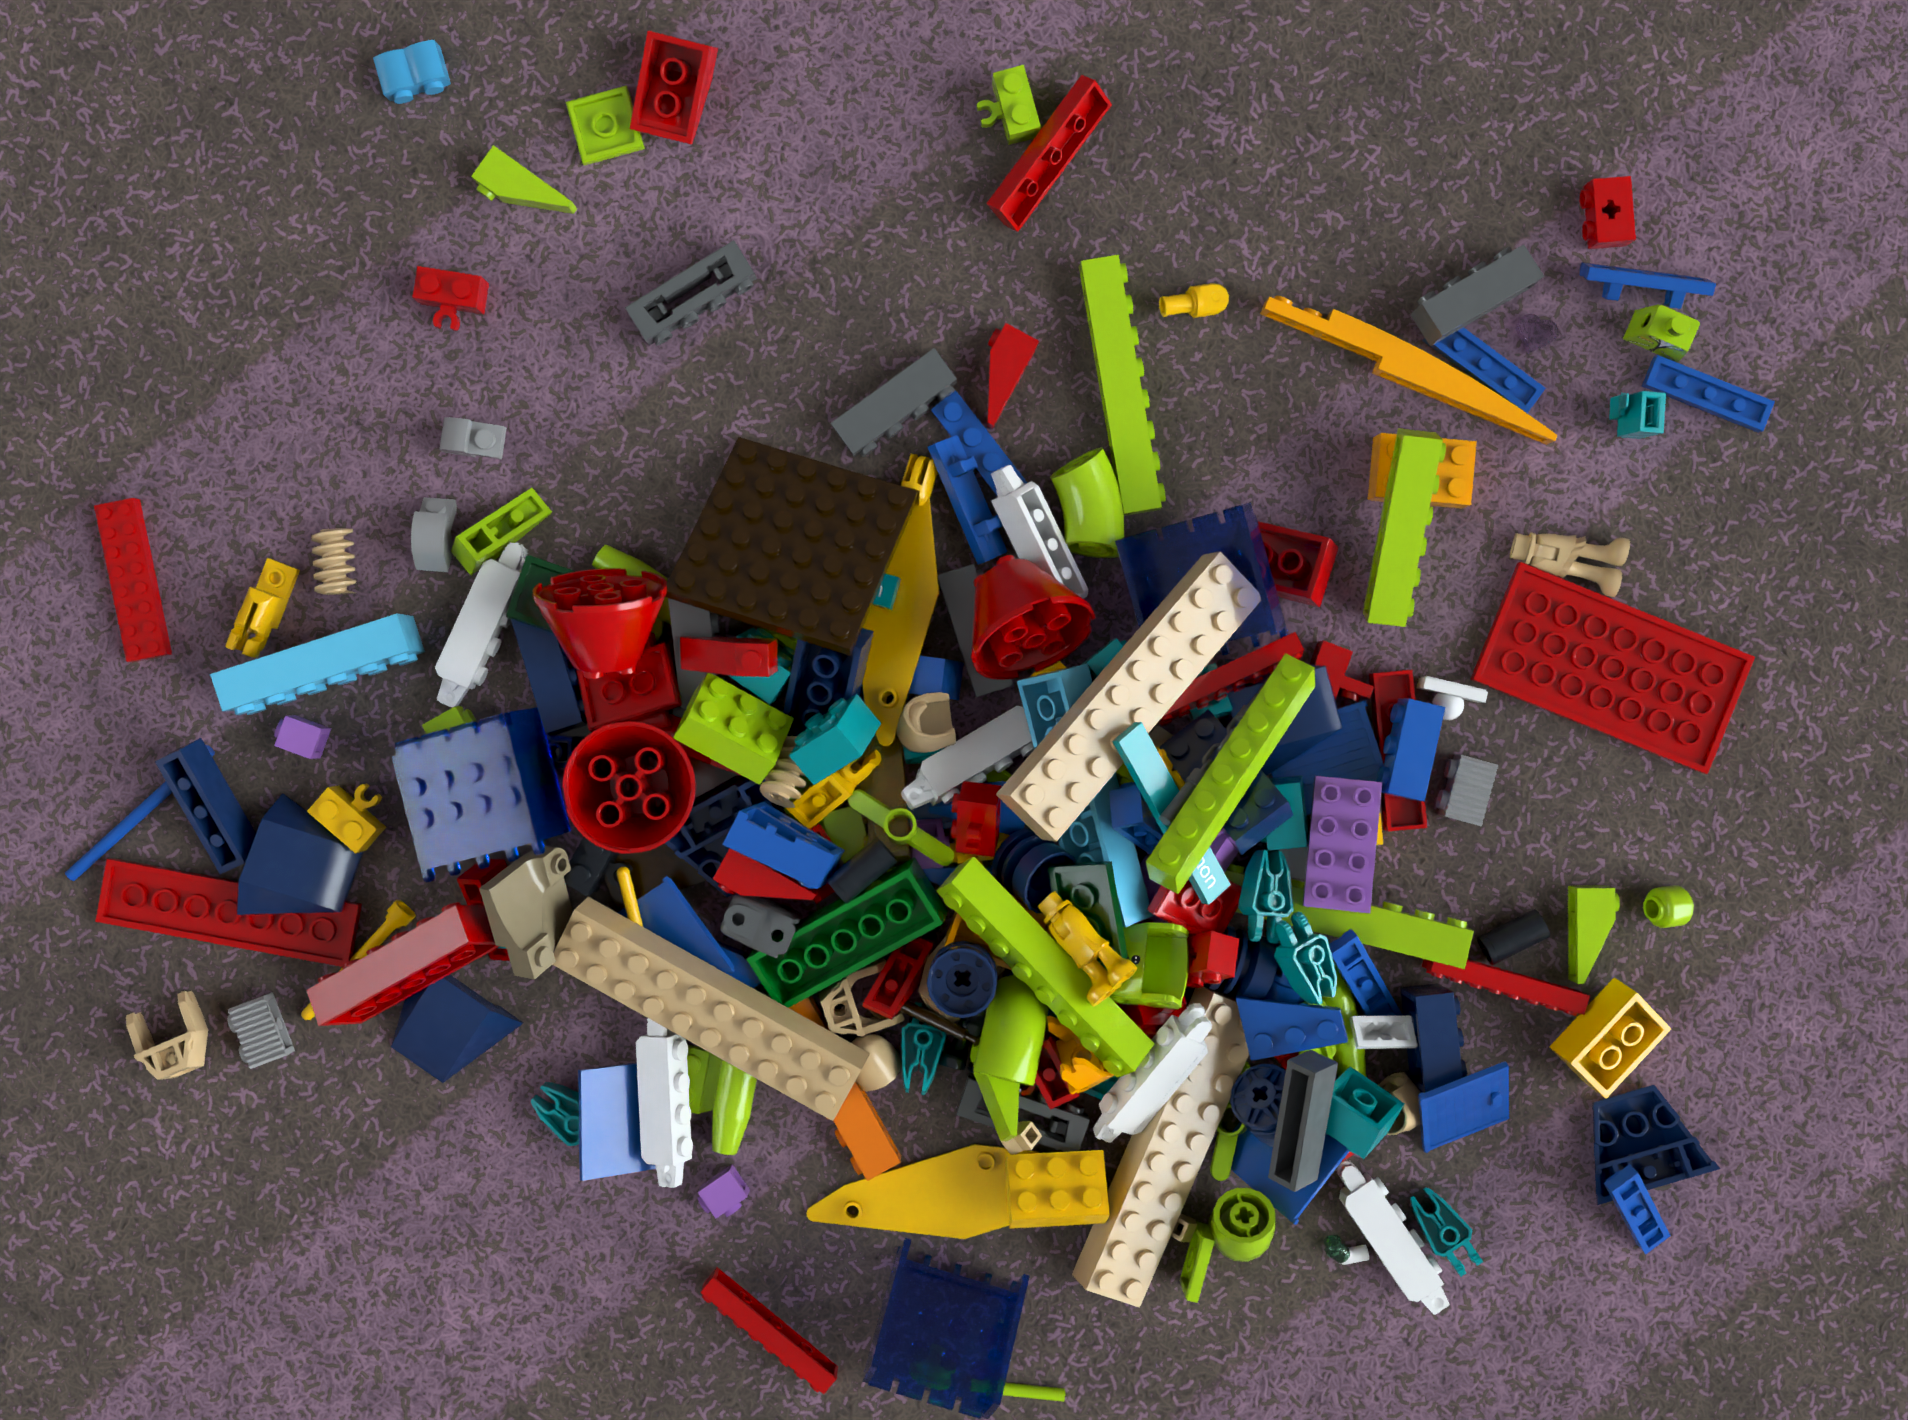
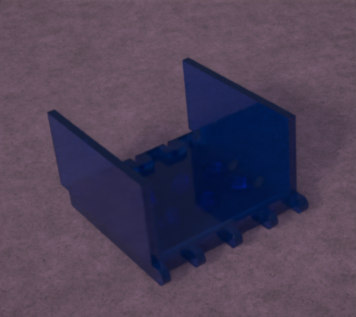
[1115,502,1288,656]
[391,707,571,883]
[862,1238,1030,1420]

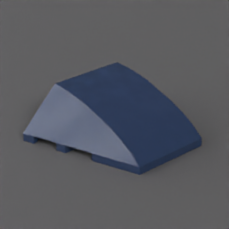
[1225,659,1342,776]
[665,775,772,897]
[237,793,364,915]
[391,974,524,1083]
[1592,1085,1720,1205]

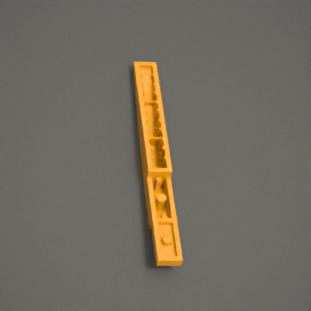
[1260,296,1558,445]

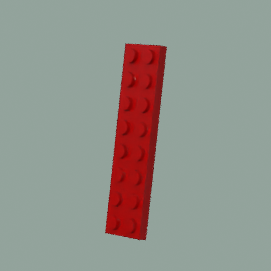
[95,858,362,967]

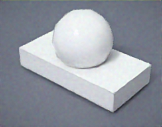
[1417,676,1488,720]

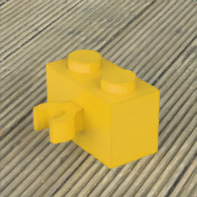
[307,783,386,854]

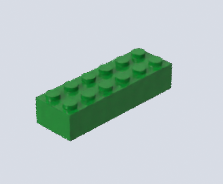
[746,857,948,1008]

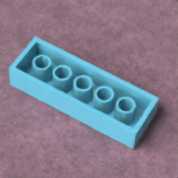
[210,613,425,715]

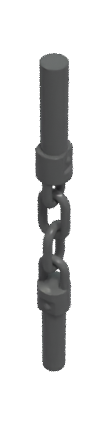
[1159,675,1271,825]

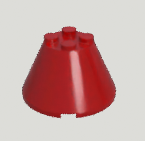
[971,555,1095,680]
[533,568,667,679]
[562,721,696,854]

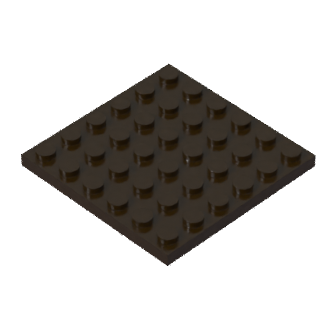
[665,437,918,656]

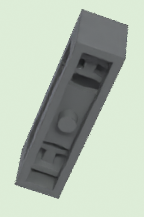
[625,240,757,346]
[956,1073,1090,1152]

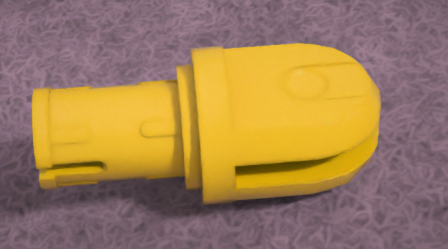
[1159,283,1229,318]

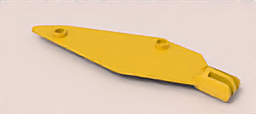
[862,453,939,746]
[807,1144,1039,1239]

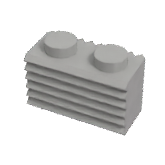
[1436,754,1498,826]
[227,992,295,1069]

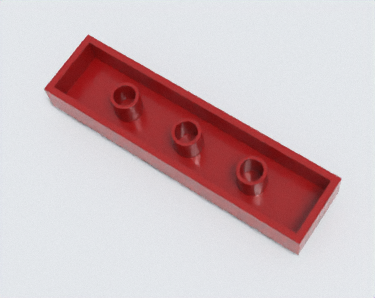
[986,75,1112,232]
[94,498,172,663]
[1155,632,1304,727]
[1369,669,1428,832]
[1422,959,1590,1016]
[700,1267,838,1394]

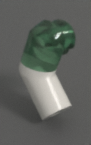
[1324,1235,1369,1265]

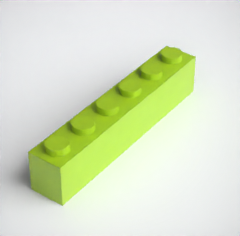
[1363,428,1446,627]

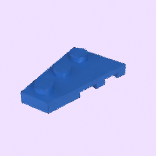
[1236,995,1348,1061]

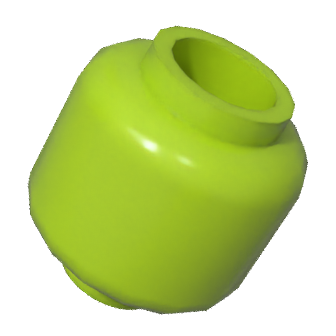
[1643,885,1694,928]

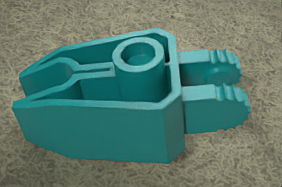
[1238,850,1294,943]
[1274,911,1337,1005]
[901,1002,946,1095]
[531,1082,579,1146]
[1410,1187,1483,1277]

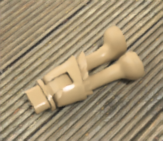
[1510,532,1630,597]

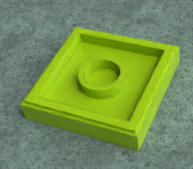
[566,85,645,166]
[1179,1222,1215,1303]

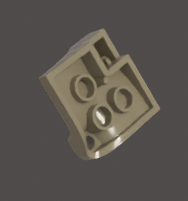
[479,846,573,980]

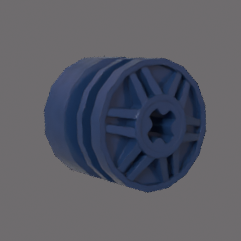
[992,828,1077,913]
[1204,925,1279,1000]
[927,940,998,1018]
[1230,1064,1286,1147]

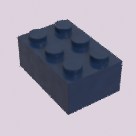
[1400,983,1467,1093]

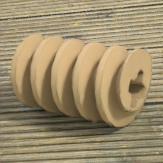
[311,528,356,595]
[760,736,806,808]

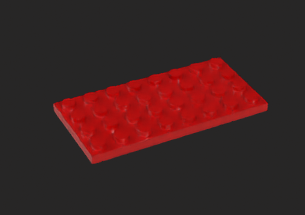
[1470,562,1755,774]

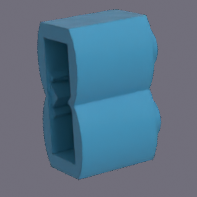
[373,40,451,104]

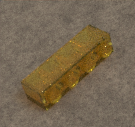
[858,734,911,861]

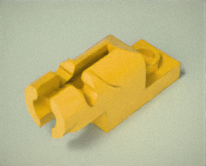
[225,558,300,658]
[786,749,882,829]

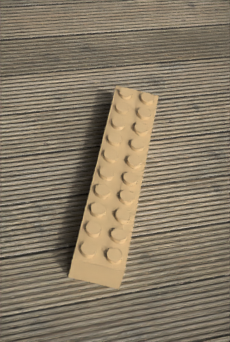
[996,551,1264,842]
[552,897,870,1121]
[1072,985,1249,1308]

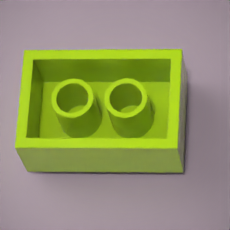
[673,673,794,785]

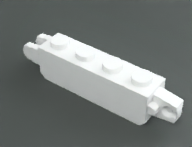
[991,465,1088,599]
[435,542,529,708]
[901,706,1034,810]
[1093,1003,1212,1143]
[636,1018,693,1188]
[1336,1159,1450,1315]

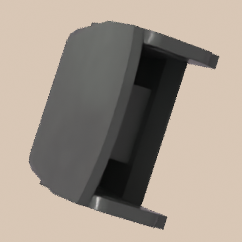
[720,894,803,958]

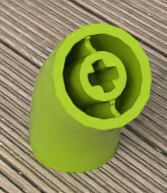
[1050,447,1124,558]
[973,975,1049,1086]
[1208,1188,1275,1262]

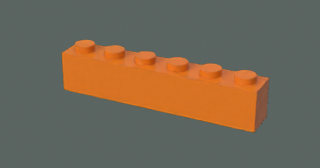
[789,995,901,1181]

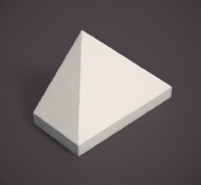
[1350,1016,1418,1049]

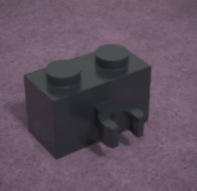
[564,837,634,896]

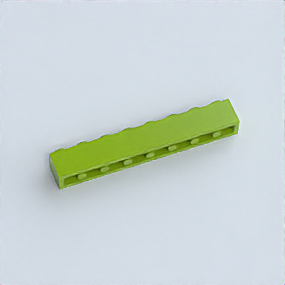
[1079,255,1166,516]
[1146,653,1315,894]
[936,856,1155,1078]
[1225,864,1474,969]

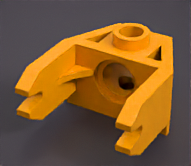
[1047,1016,1115,1094]

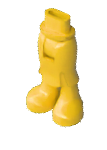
[1038,891,1137,1007]

